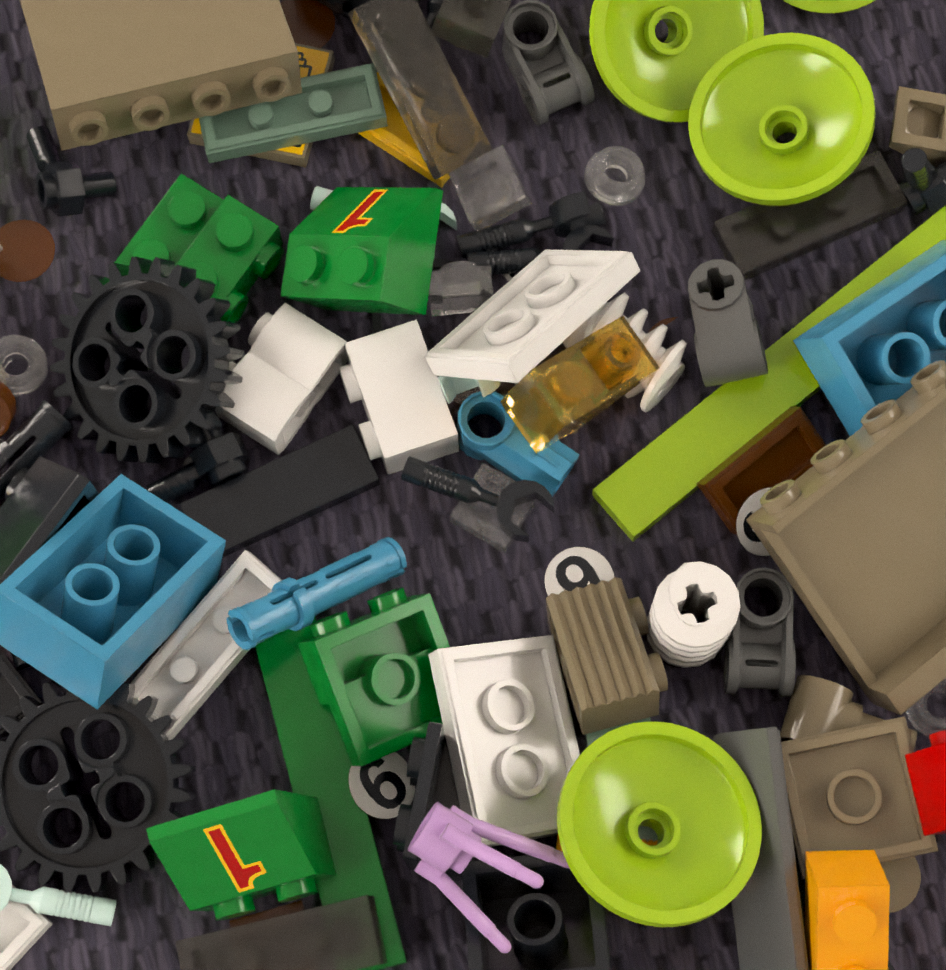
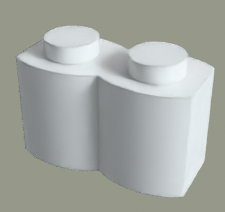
[215,303,348,455]

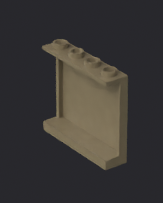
[19,0,302,151]
[746,360,946,715]

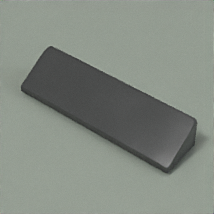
[713,727,809,970]

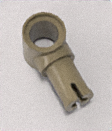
[780,675,917,750]

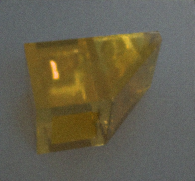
[500,316,660,454]

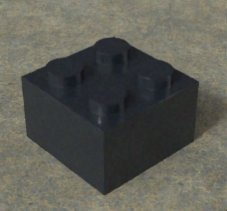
[462,851,612,970]

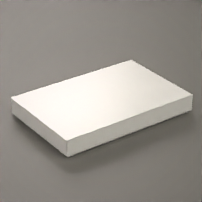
[425,249,640,383]
[428,635,580,847]

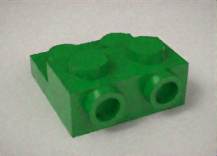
[115,173,284,323]
[297,587,450,767]

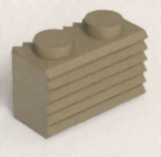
[546,577,668,735]

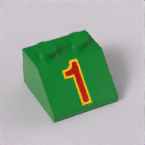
[280,187,443,315]
[146,789,336,921]

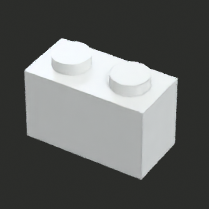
[339,319,459,475]

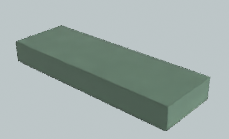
[199,63,388,163]

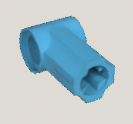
[456,391,580,497]

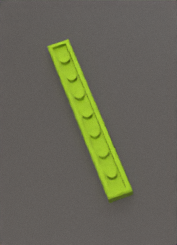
[592,206,946,542]

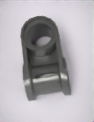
[502,0,595,126]
[688,259,768,388]
[723,567,796,697]

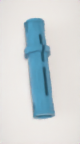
[227,537,407,650]

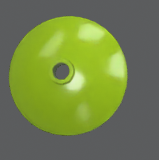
[589,0,764,122]
[688,33,876,206]
[557,722,762,927]

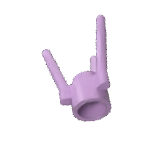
[408,802,570,953]

